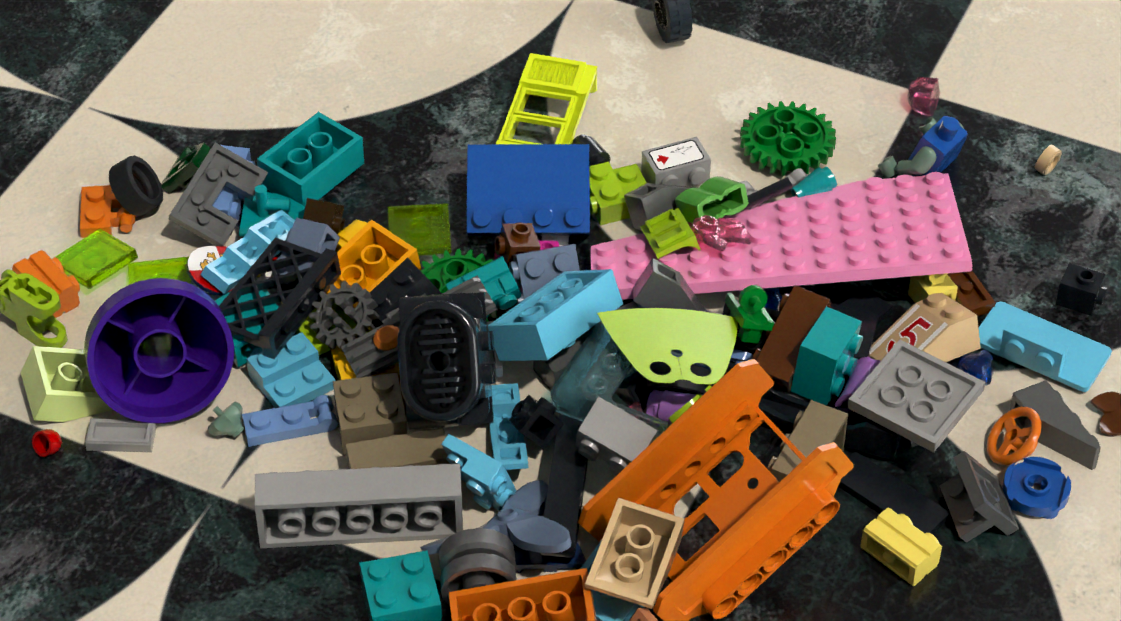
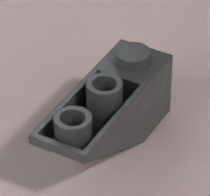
[624,183,699,230]
[633,258,706,312]
[1010,380,1101,470]

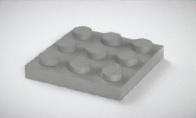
[847,339,985,452]

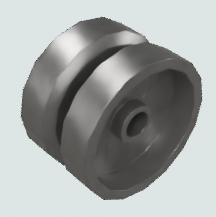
[439,528,517,606]

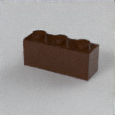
[752,285,831,394]

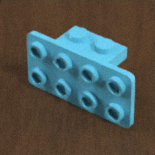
[979,301,1112,392]

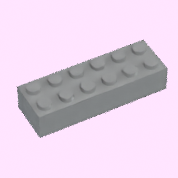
[255,464,463,548]

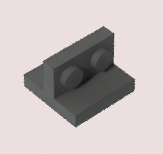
[940,451,1019,543]

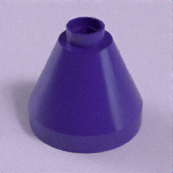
[84,278,234,423]

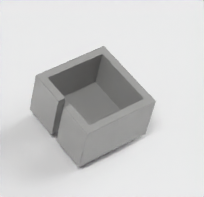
[575,396,658,475]

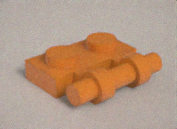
[80,185,136,238]

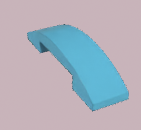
[489,383,528,470]

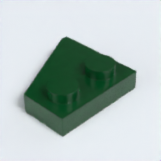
[161,143,211,193]

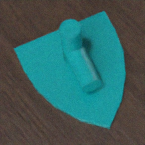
[239,185,305,236]

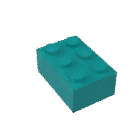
[257,111,364,207]

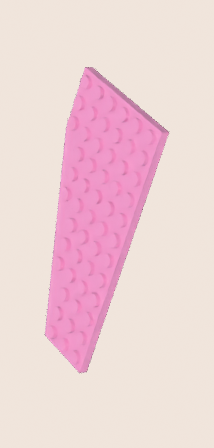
[591,172,972,300]

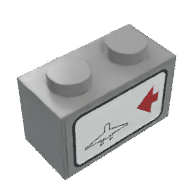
[641,137,711,187]

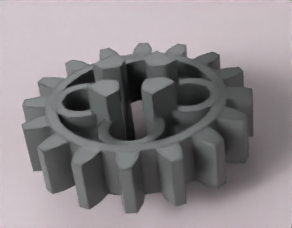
[309,281,379,351]

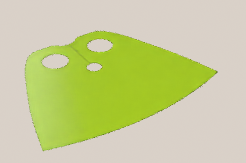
[597,308,738,385]

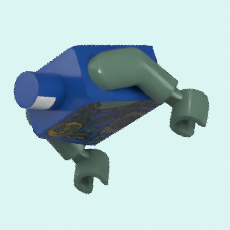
[878,116,968,178]

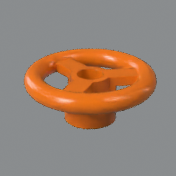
[987,407,1041,465]

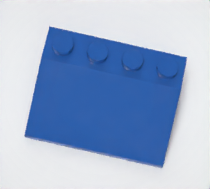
[467,144,590,236]

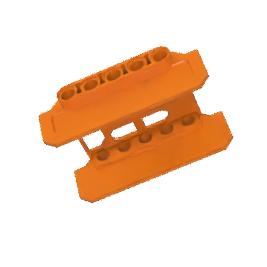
[578,359,854,621]

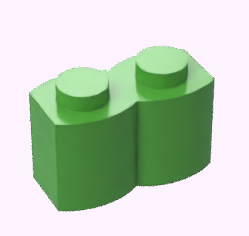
[675,176,749,227]

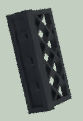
[219,238,341,359]

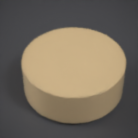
[1035,145,1062,175]

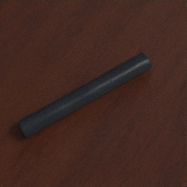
[724,177,793,216]

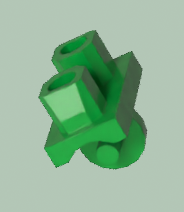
[725,285,774,343]

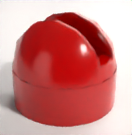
[32,429,62,457]

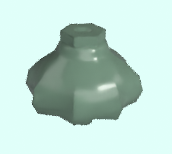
[208,402,245,438]

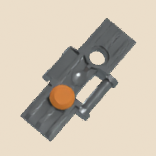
[341,275,497,378]

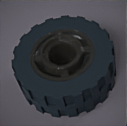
[652,0,693,43]

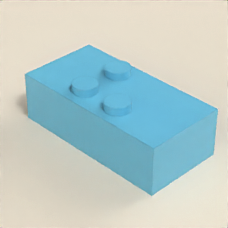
[488,269,623,361]

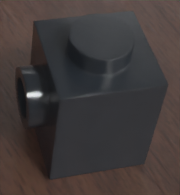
[1056,263,1108,316]
[509,394,564,449]

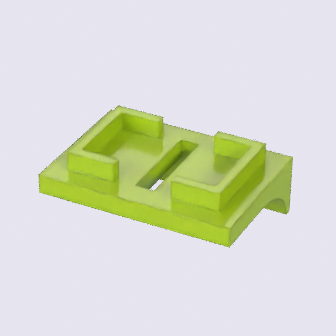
[640,208,701,259]

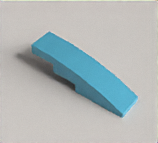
[200,210,295,294]

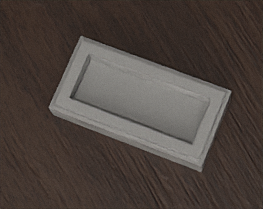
[85,418,157,452]

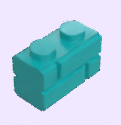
[445,256,522,318]

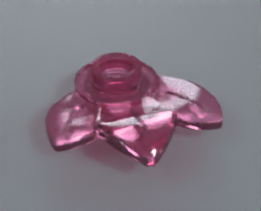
[692,215,751,251]

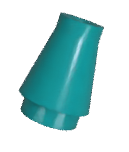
[790,167,837,198]

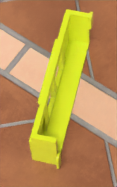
[496,53,598,144]

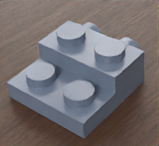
[509,244,580,305]

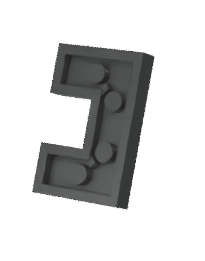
[168,142,268,246]

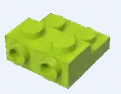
[589,162,647,225]

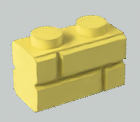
[861,507,942,586]

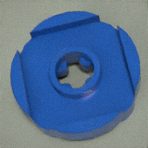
[1002,457,1071,519]

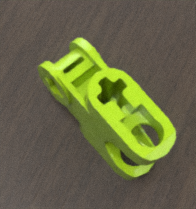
[0,269,68,348]

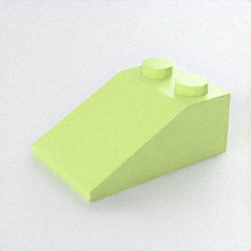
[21,346,113,422]

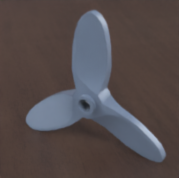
[420,480,572,555]

